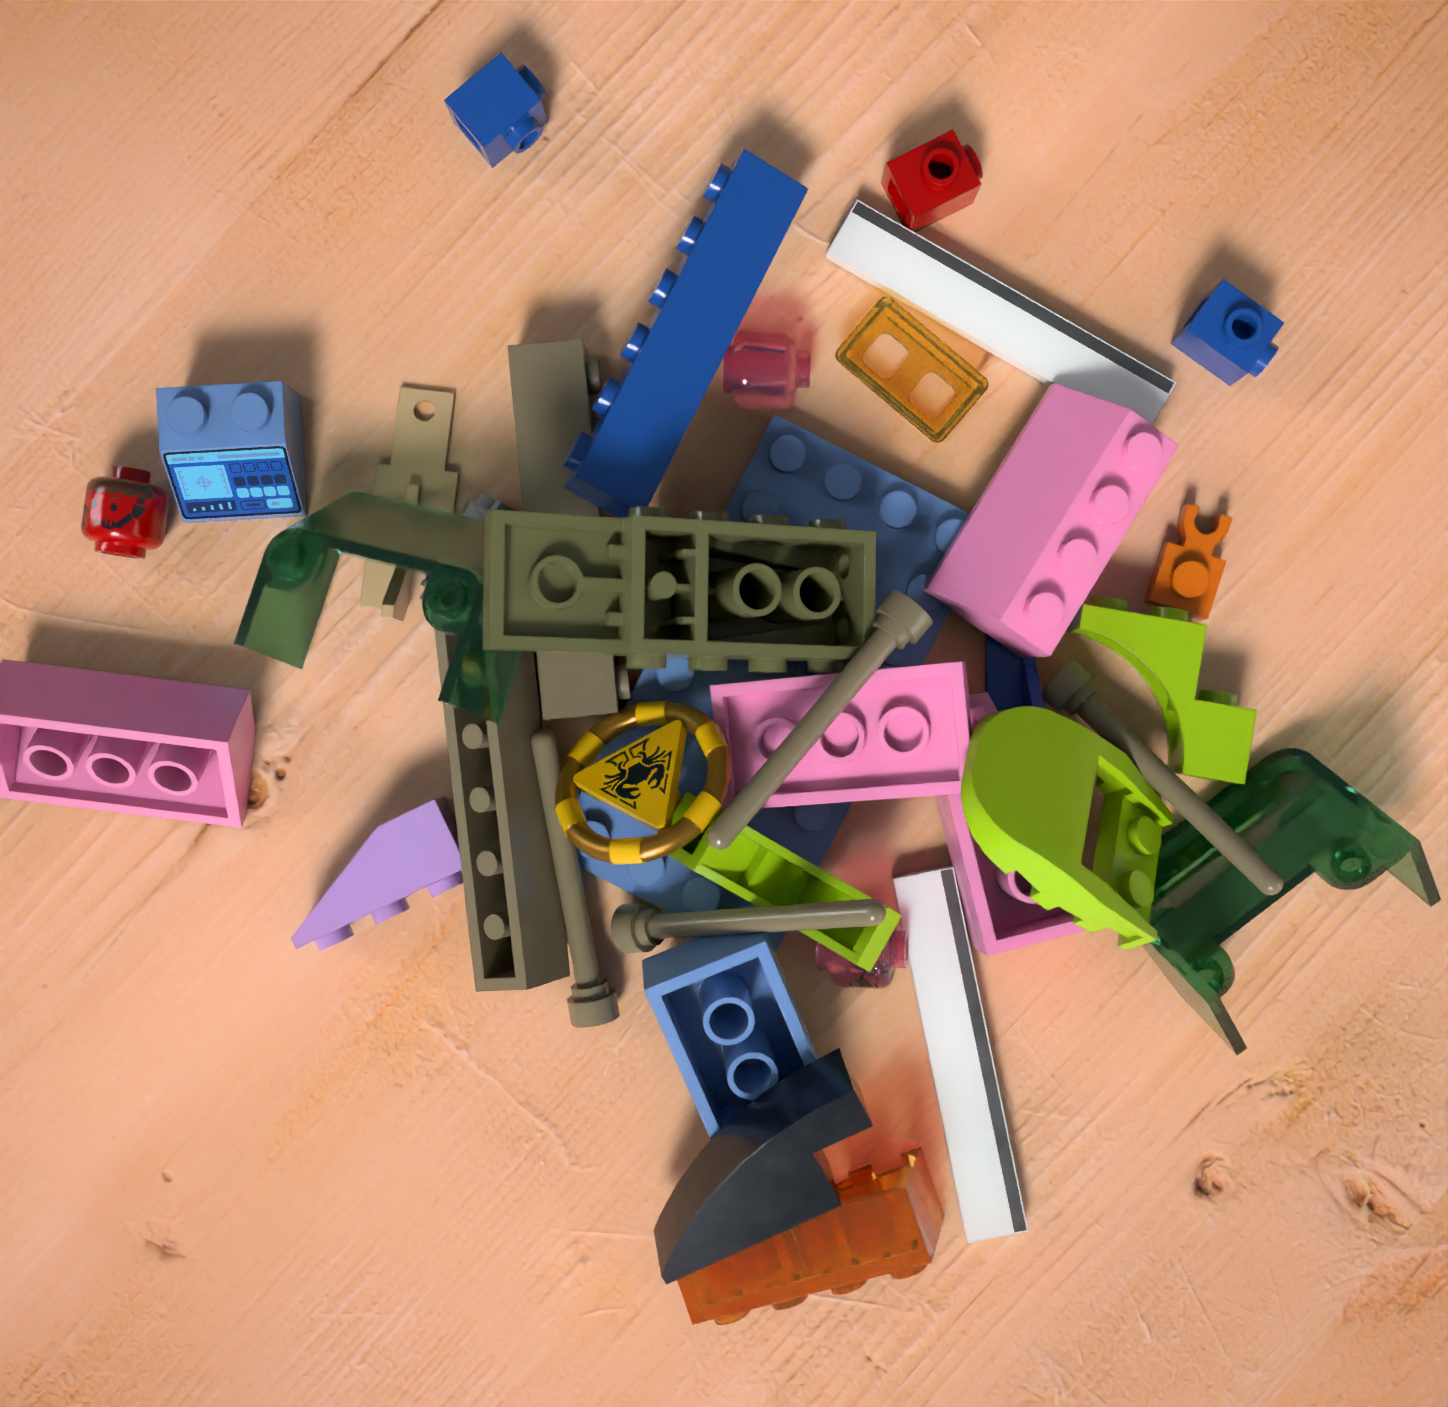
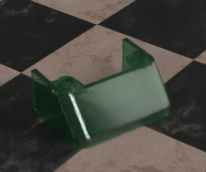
[234,492,523,724]
[1142,748,1441,1055]

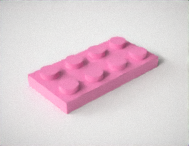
[710,661,972,811]

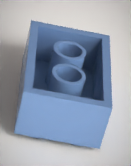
[642,932,819,1140]

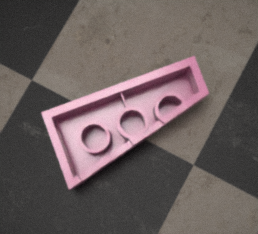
[935,692,1087,956]

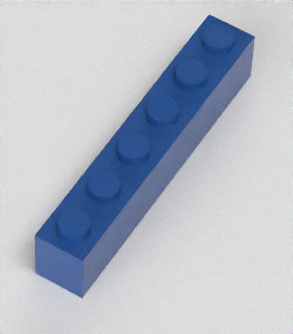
[563,149,808,518]

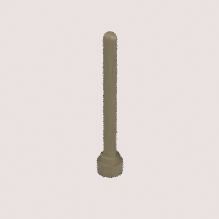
[707,590,933,850]
[1042,660,1283,895]
[531,729,620,1028]
[611,899,886,953]

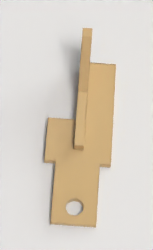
[360,387,459,622]

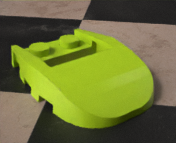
[961,706,1174,951]

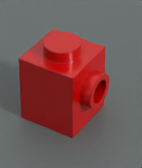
[881,129,983,233]

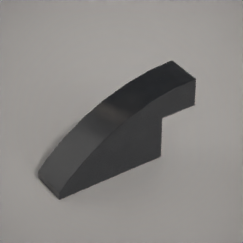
[654,1048,873,1284]

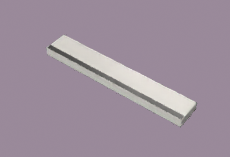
[826,199,1177,424]
[891,865,1028,1244]

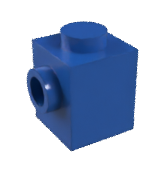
[444,52,548,168]
[1171,279,1284,386]

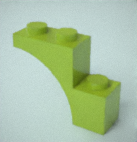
[1067,596,1257,784]
[668,791,902,972]

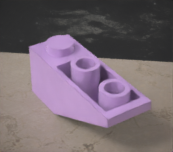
[291,797,463,951]

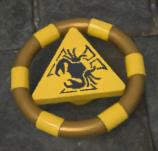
[555,700,732,865]

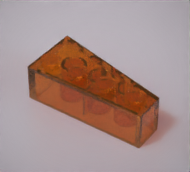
[677,1147,945,1325]

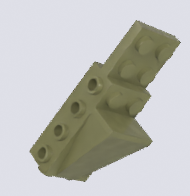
[483,506,876,674]

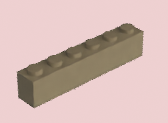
[507,338,631,721]
[433,605,570,992]

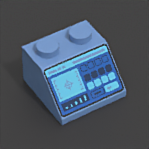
[156,381,308,523]

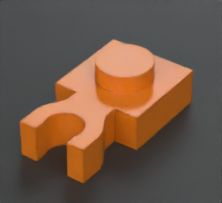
[1144,503,1233,621]

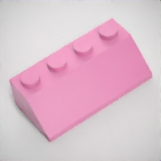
[923,383,1179,658]
[0,659,256,828]

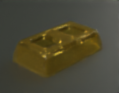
[835,297,989,443]

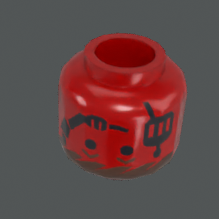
[81,466,170,559]

